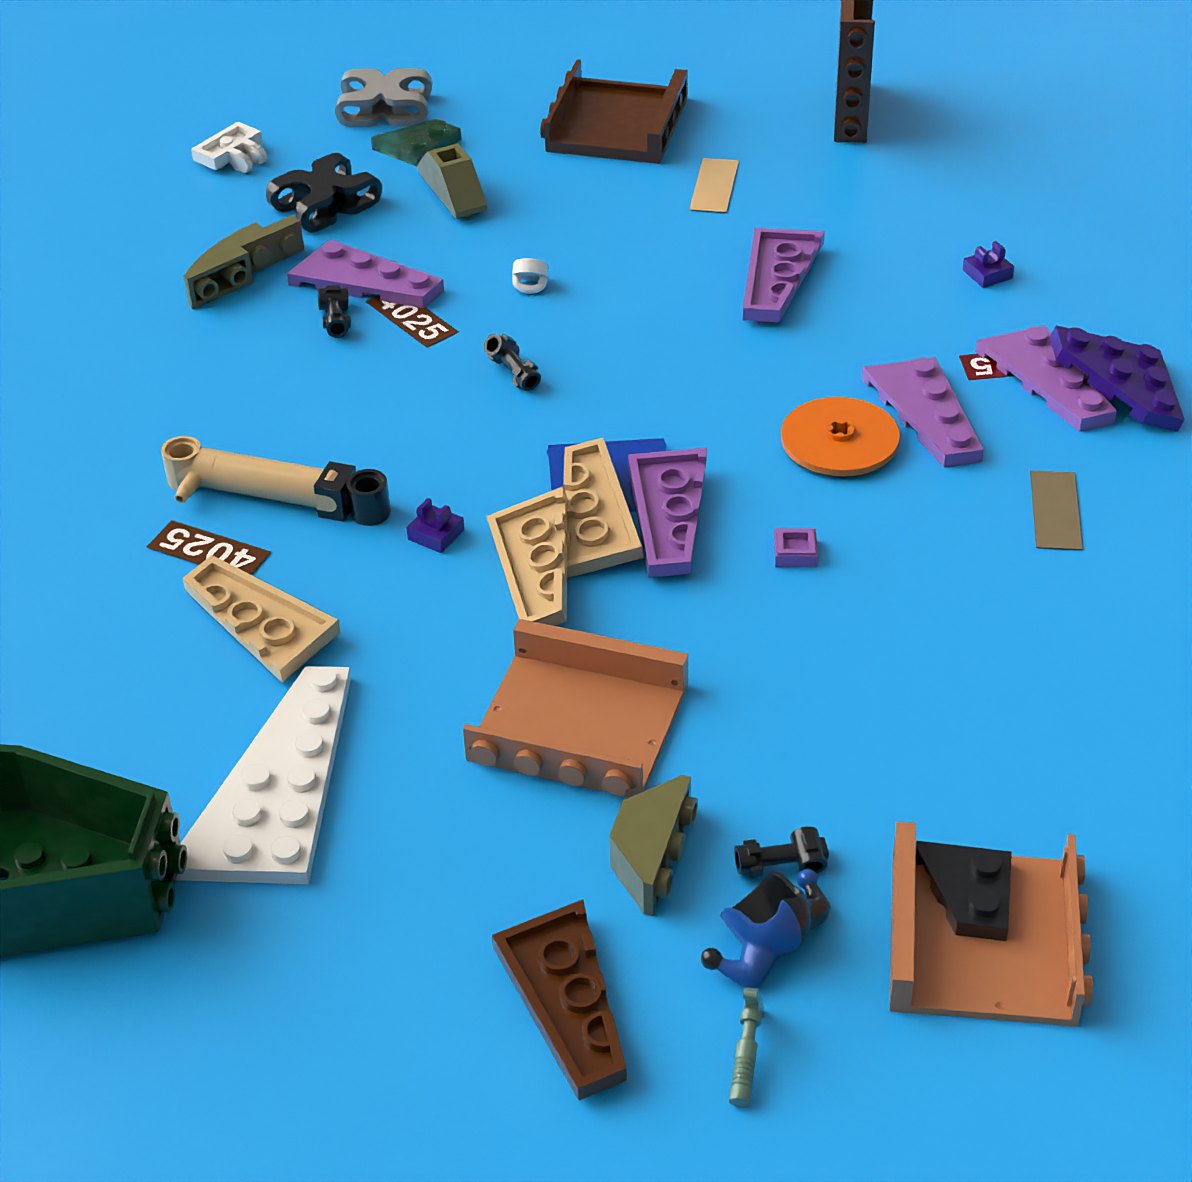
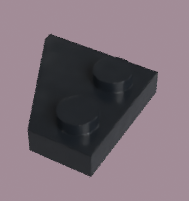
[915,841,1012,941]

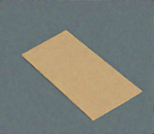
[689,158,739,212]

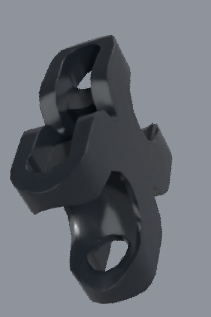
[266,153,382,233]

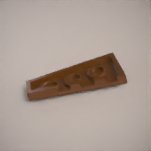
[492,899,627,1101]

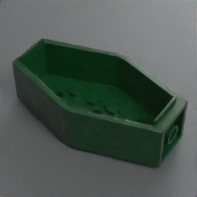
[0,744,187,957]

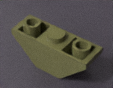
[417,143,487,219]
[609,775,698,916]

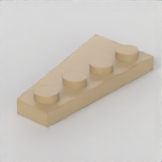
[563,437,644,578]
[486,487,568,626]
[183,555,340,682]

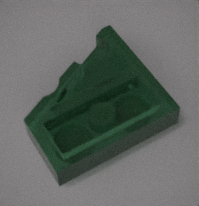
[371,119,461,167]

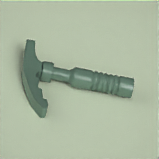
[729,987,764,1107]

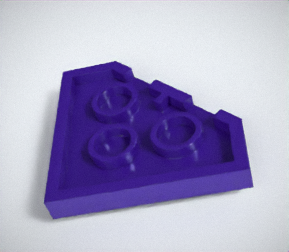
[1050,325,1185,432]

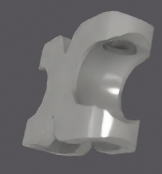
[335,68,433,127]

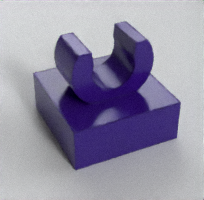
[963,241,1014,288]
[406,498,465,553]

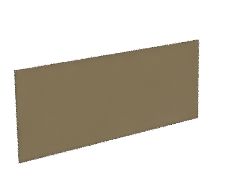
[1030,471,1083,550]

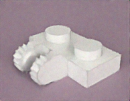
[191,122,267,174]

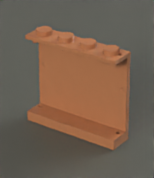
[463,619,688,797]
[889,821,1093,1027]

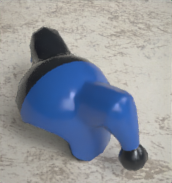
[701,869,831,988]

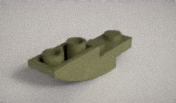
[183,215,304,309]

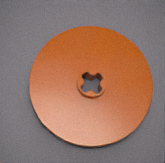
[781,397,900,476]

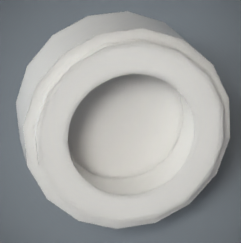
[512,258,549,294]

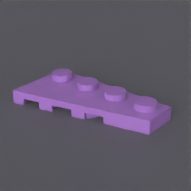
[743,228,825,323]
[286,240,444,308]
[975,325,1117,432]
[861,357,984,467]
[628,448,707,577]

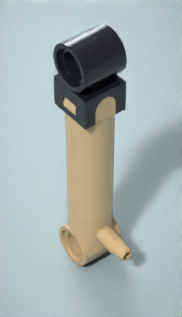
[161,436,391,526]

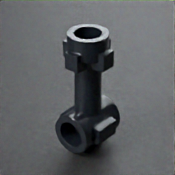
[318,285,351,338]
[484,333,541,391]
[734,826,829,877]

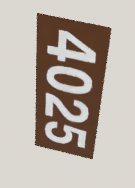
[365,295,459,348]
[146,520,271,575]

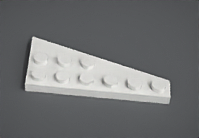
[176,666,351,884]

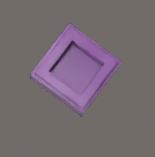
[774,528,818,567]

